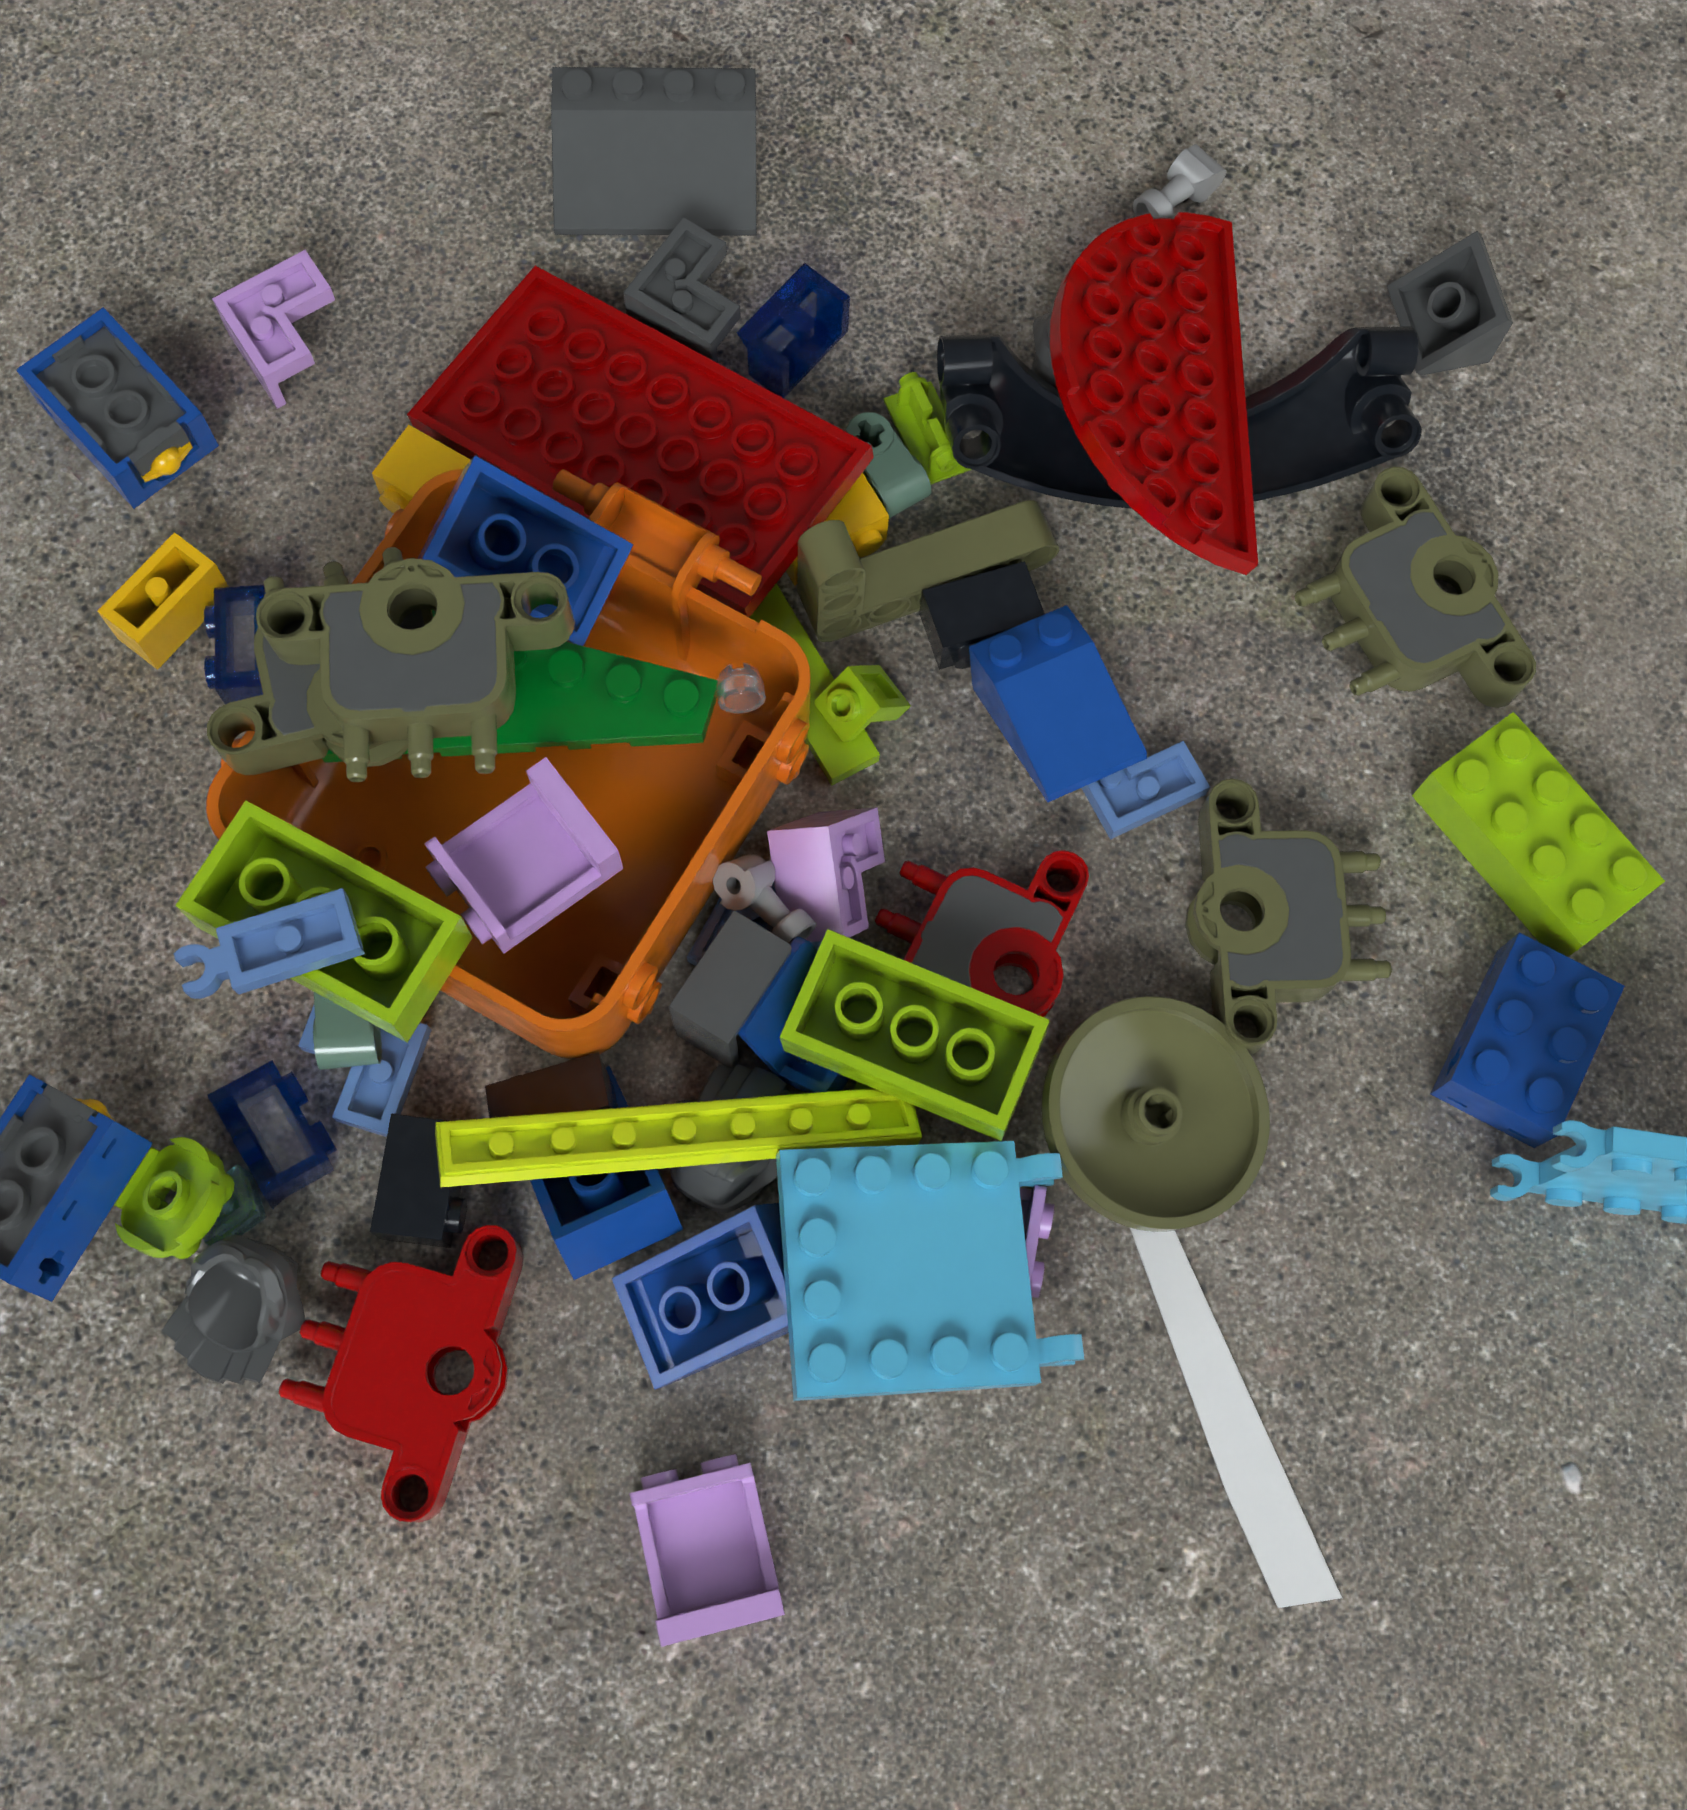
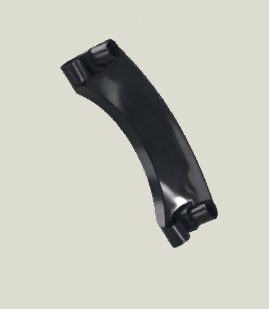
[937,326,1422,509]

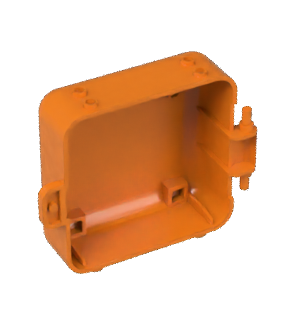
[206,469,811,1059]

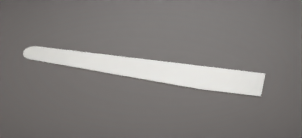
[1130,1228,1342,1608]

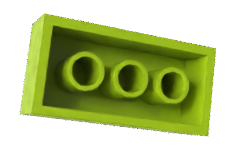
[1412,712,1665,957]
[175,800,473,1043]
[780,929,1050,1141]

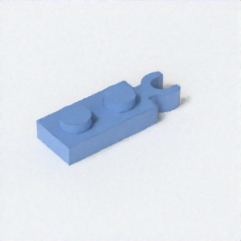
[174,888,365,999]

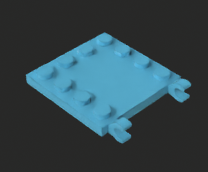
[1490,1120,1687,1224]
[776,1141,1084,1401]

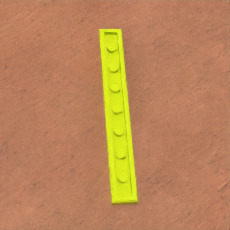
[435,1088,922,1188]

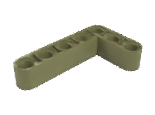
[797,500,1060,642]

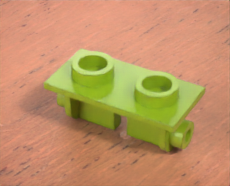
[883,372,972,484]

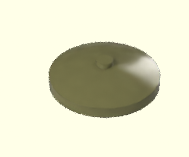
[1041,996,1270,1232]

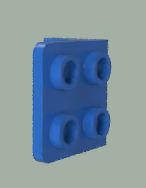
[738,937,850,1093]

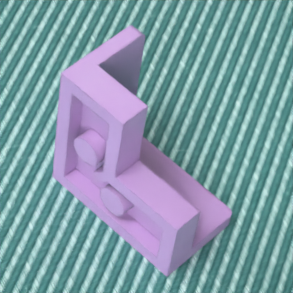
[212,250,335,409]
[767,807,885,942]

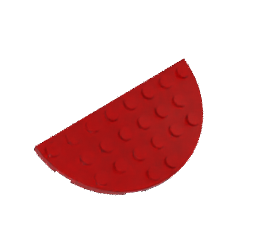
[1050,212,1259,575]

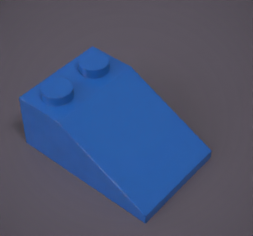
[418,456,633,646]
[969,605,1147,802]
[530,1066,683,1280]
[611,1203,789,1390]

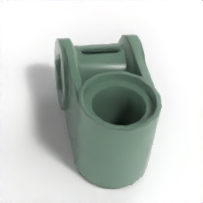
[846,412,931,519]
[313,992,382,1070]

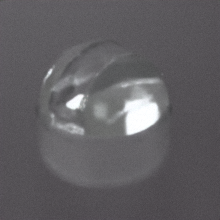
[717,663,766,714]

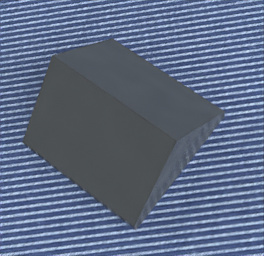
[1387,231,1513,375]

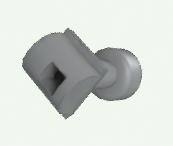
[1133,144,1226,219]
[713,854,817,944]

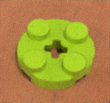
[114,1137,235,1259]

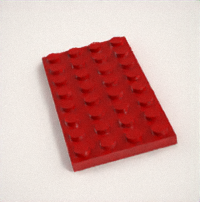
[407,265,874,618]

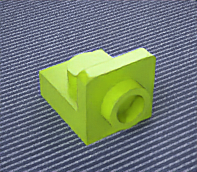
[814,665,911,742]

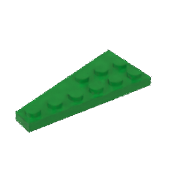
[322,610,720,763]

